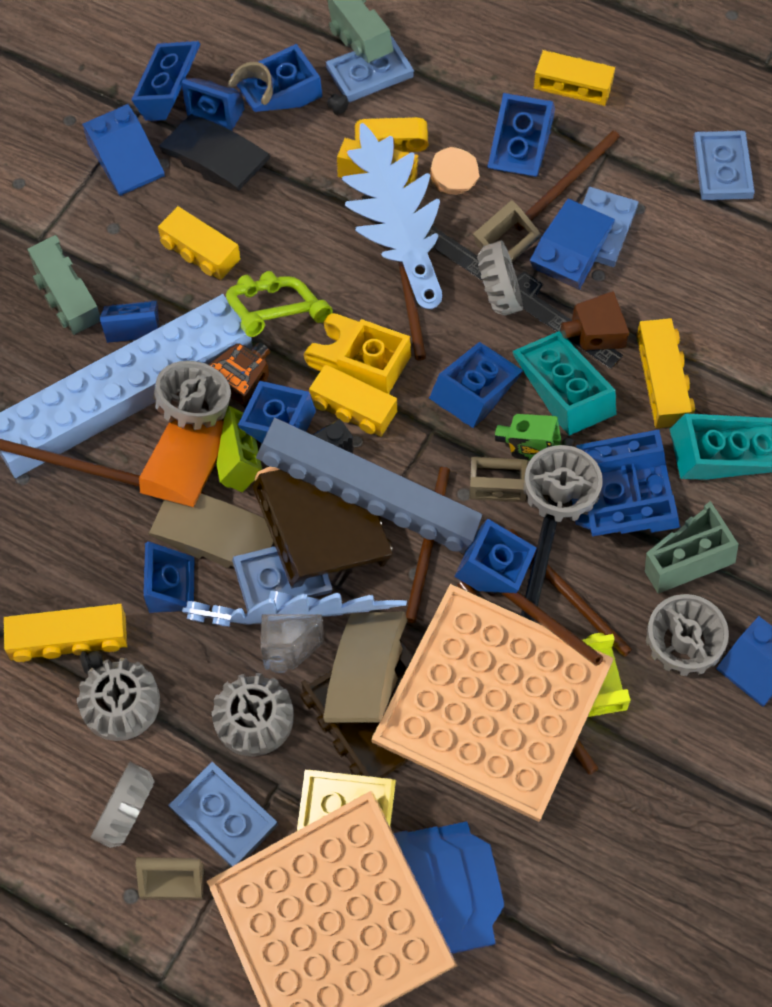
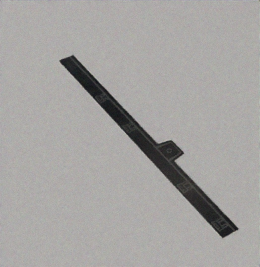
[361,194,623,369]

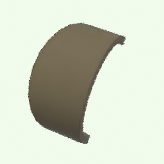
[228,62,273,105]

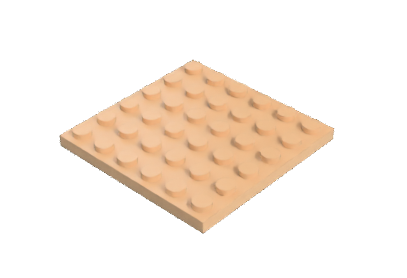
[372,584,614,822]
[207,791,457,1007]

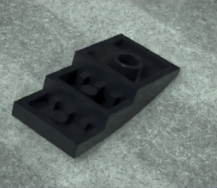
[159,114,271,191]

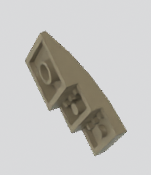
[148,494,273,568]
[323,611,408,722]

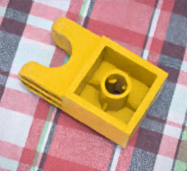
[304,313,411,394]

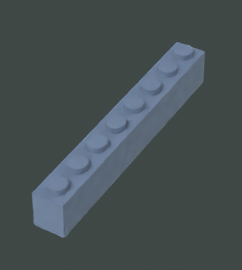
[256,417,482,554]

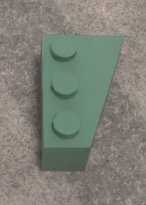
[327,0,394,63]
[27,235,101,335]
[645,501,739,594]

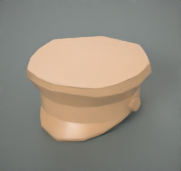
[430,147,479,195]

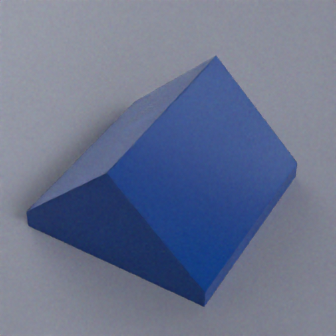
[100,301,159,343]
[144,541,194,613]

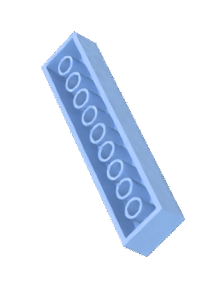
[0,294,253,478]

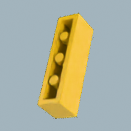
[636,318,695,429]
[4,604,127,662]

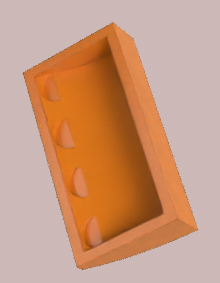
[139,419,224,507]

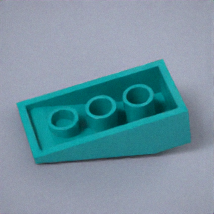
[513,331,617,435]
[670,413,772,480]

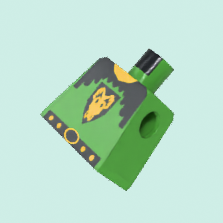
[495,414,562,461]

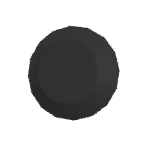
[327,93,349,116]
[80,650,104,674]

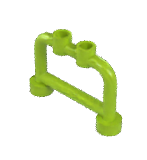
[226,271,333,337]

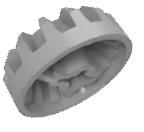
[477,240,523,316]
[153,361,231,430]
[523,445,602,522]
[646,594,729,676]
[77,658,160,741]
[212,673,294,756]
[90,762,154,848]

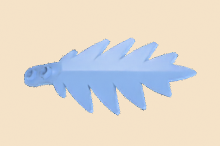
[342,123,442,309]
[182,591,407,627]

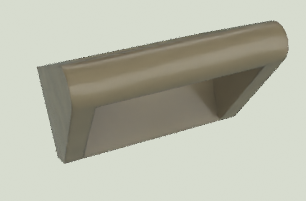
[473,200,542,262]
[469,457,527,502]
[136,857,205,900]

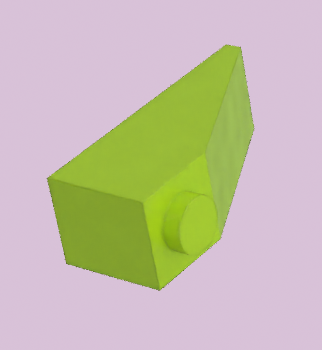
[216,406,262,493]

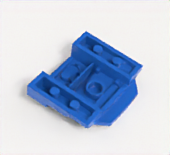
[572,429,680,537]
[393,822,504,954]

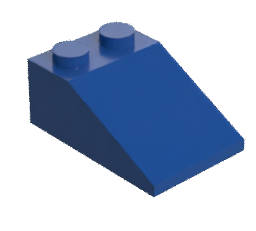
[231,44,323,112]
[487,93,555,177]
[82,104,165,196]
[530,198,615,290]
[429,342,523,428]

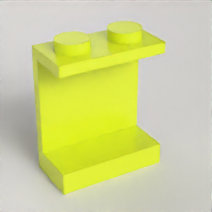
[582,633,630,717]

